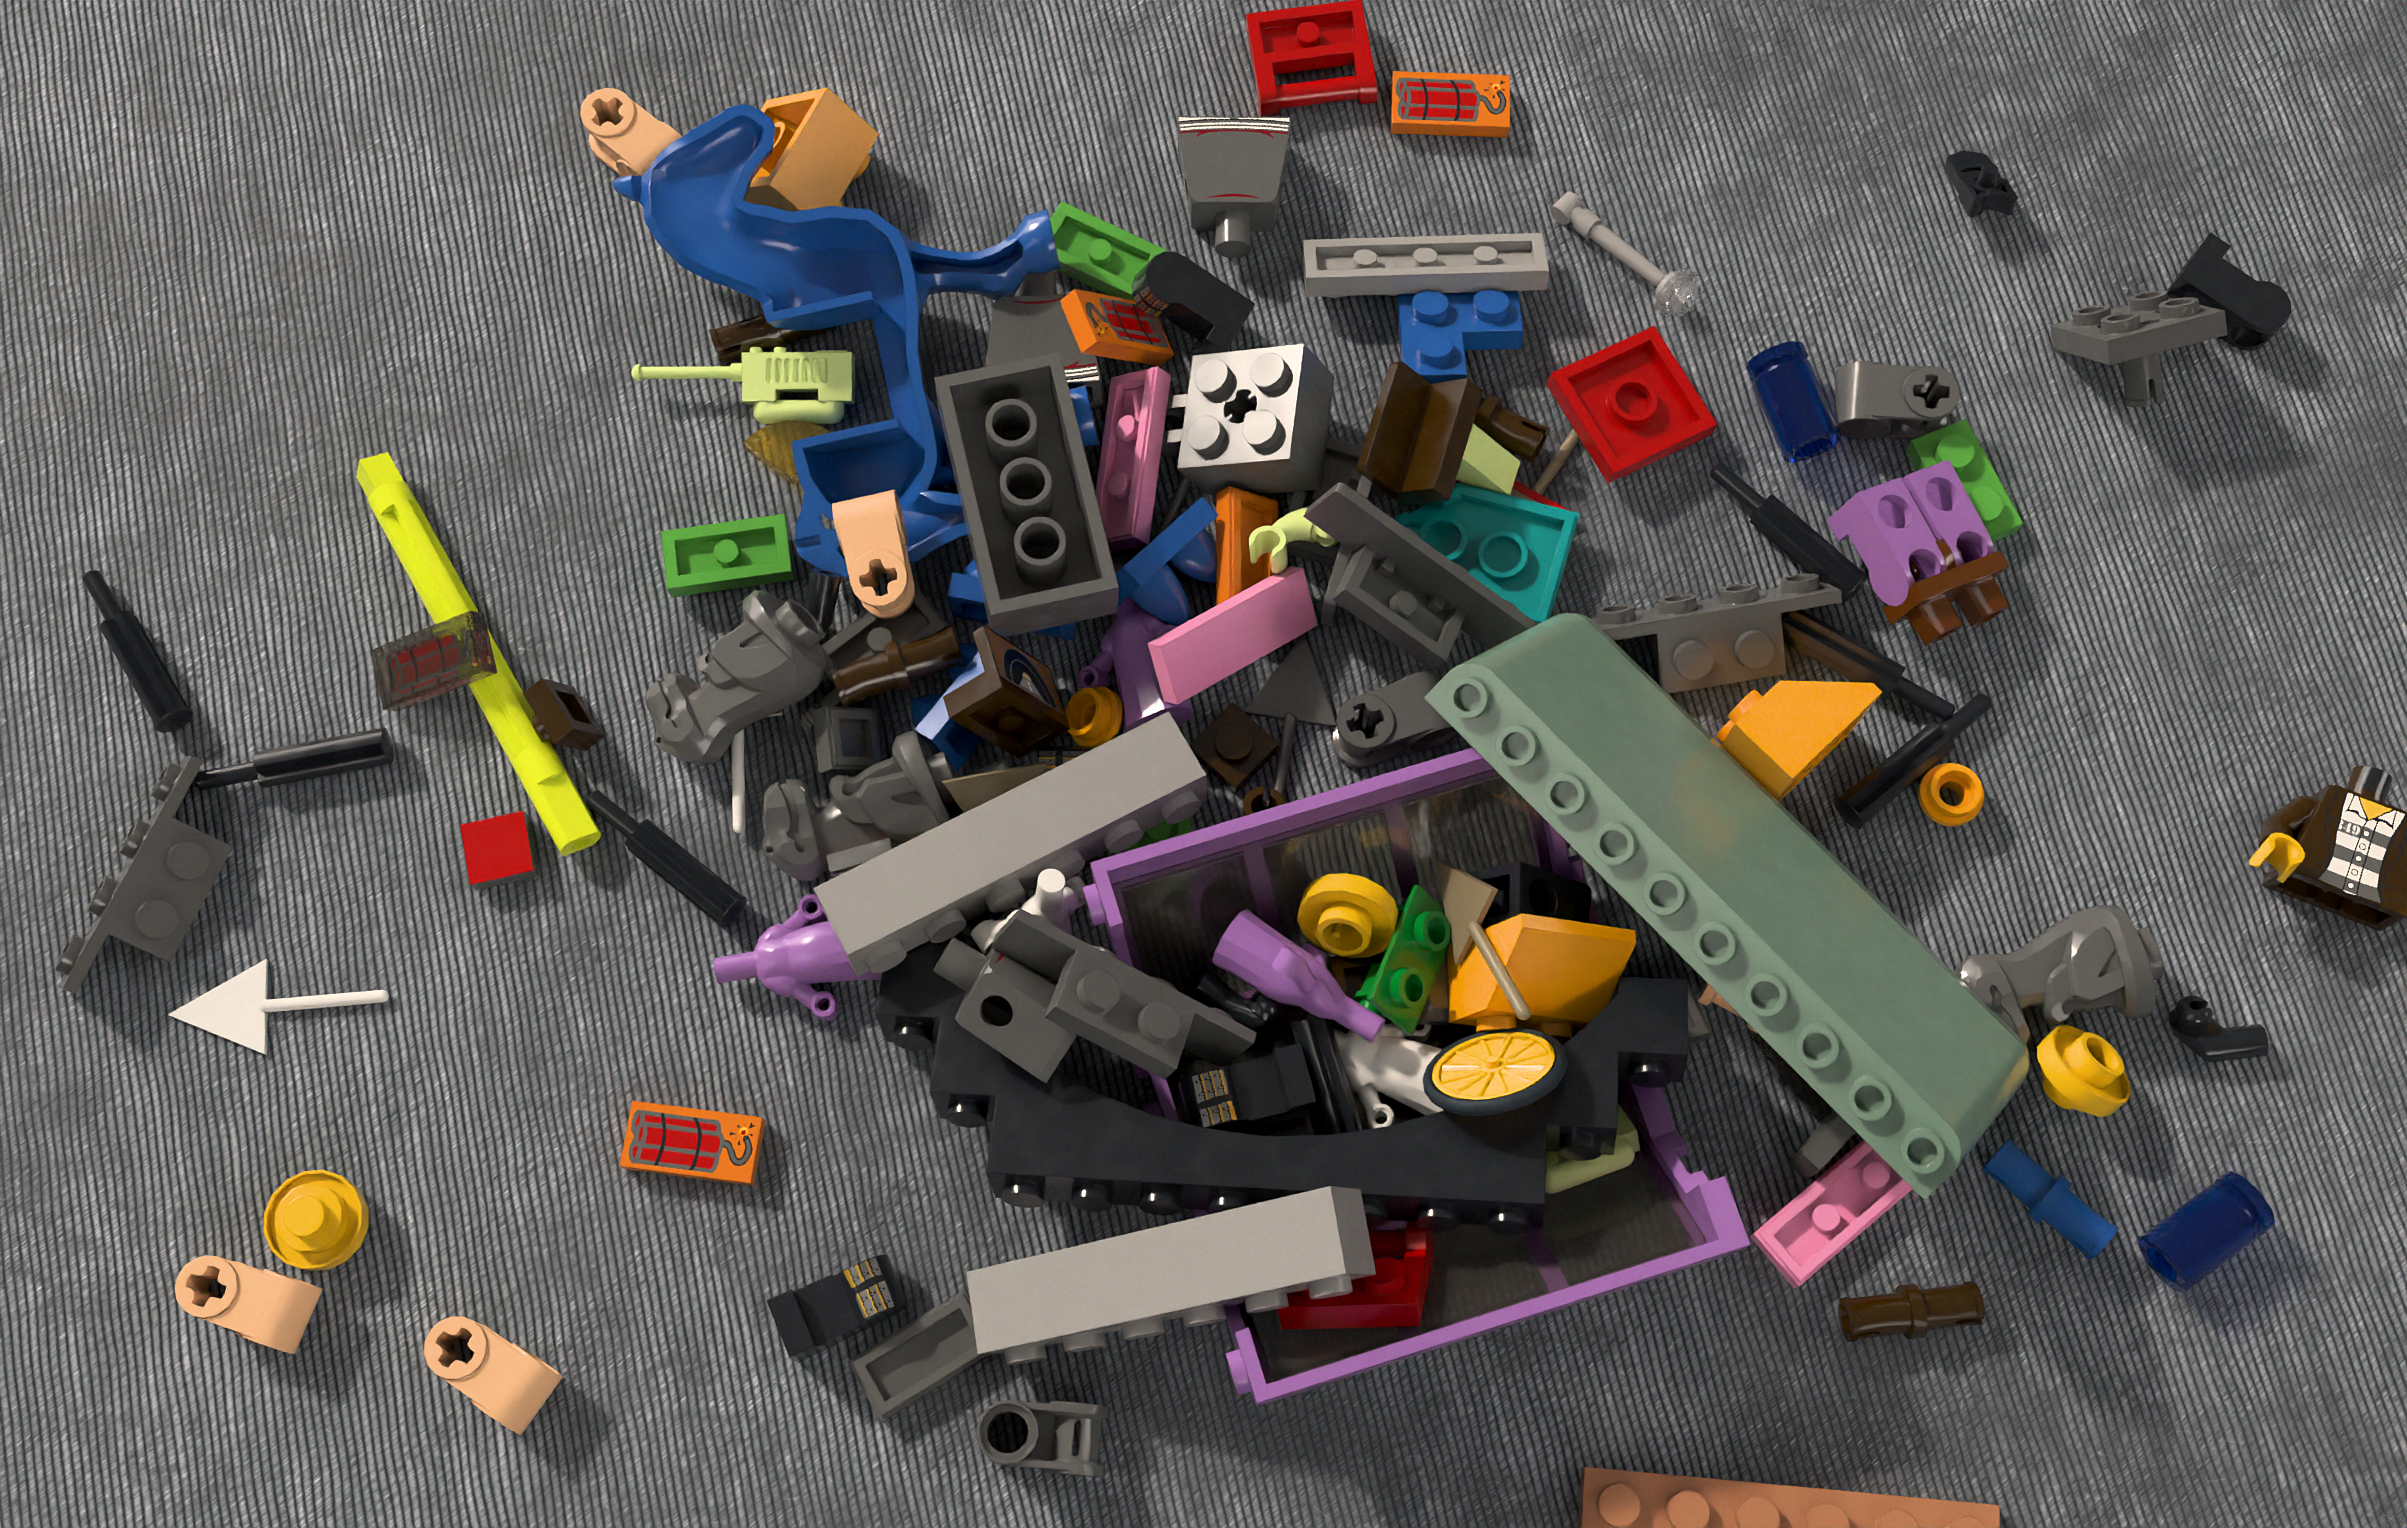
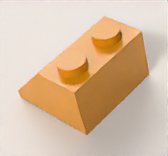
[746,87,879,212]
[1715,680,1882,802]
[1447,913,1636,1044]

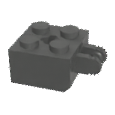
[1161,344,1335,496]

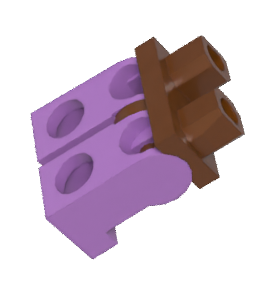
[1826,460,2010,646]

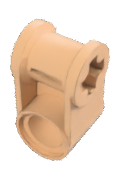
[580,88,682,177]
[832,490,915,619]
[175,1255,323,1354]
[424,1317,563,1435]

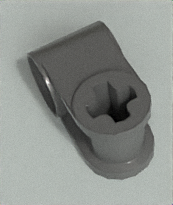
[1835,361,1960,440]
[1332,671,1458,770]
[976,1400,1111,1478]

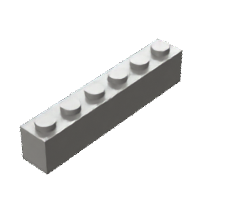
[813,712,1207,977]
[966,1186,1376,1365]

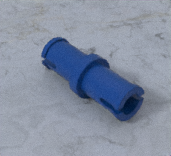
[1981,1138,2118,1261]

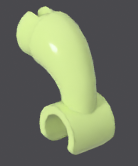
[1249,507,1338,574]

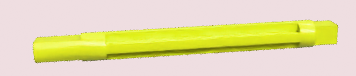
[356,452,601,856]

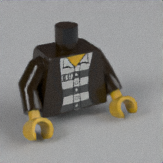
[2249,766,2407,931]

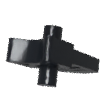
[1944,150,2018,217]

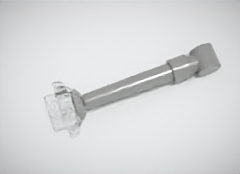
[1550,191,1701,318]

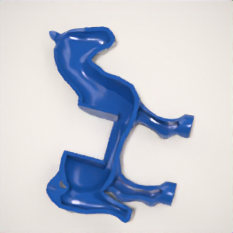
[612,104,1099,577]

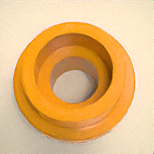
[1065,686,1123,749]
[1918,763,1984,827]

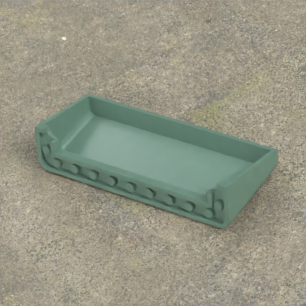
[1424,613,2030,1200]

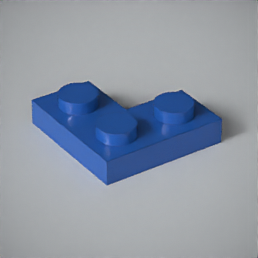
[1396,289,1523,384]

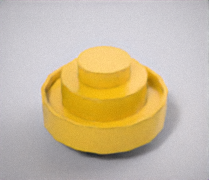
[1297,873,1399,958]
[2037,1025,2131,1117]
[264,1170,369,1271]

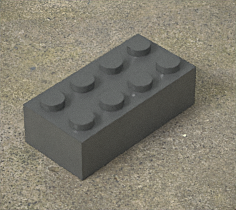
[934,352,1119,637]

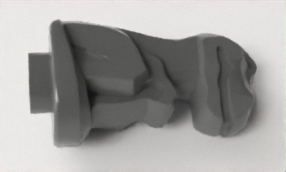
[645,590,827,766]
[762,731,956,881]
[1955,905,2163,1045]

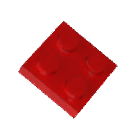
[1546,326,1717,484]

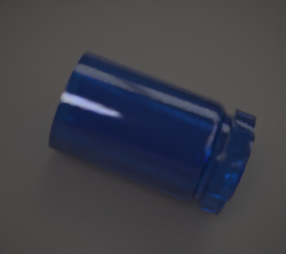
[1746,341,1842,463]
[2138,1171,2275,1293]

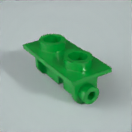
[1353,885,1451,1035]

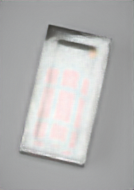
[370,611,497,712]

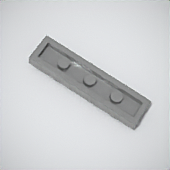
[1303,233,1549,298]

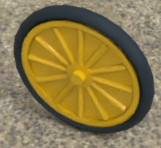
[1423,1028,1568,1116]

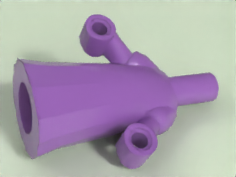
[1077,597,1194,734]
[714,894,882,1021]
[1212,909,1386,1043]

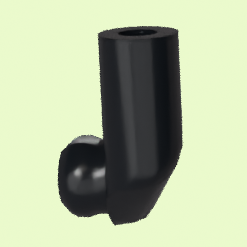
[802,569,842,633]
[1184,967,1286,1036]
[2169,996,2269,1062]

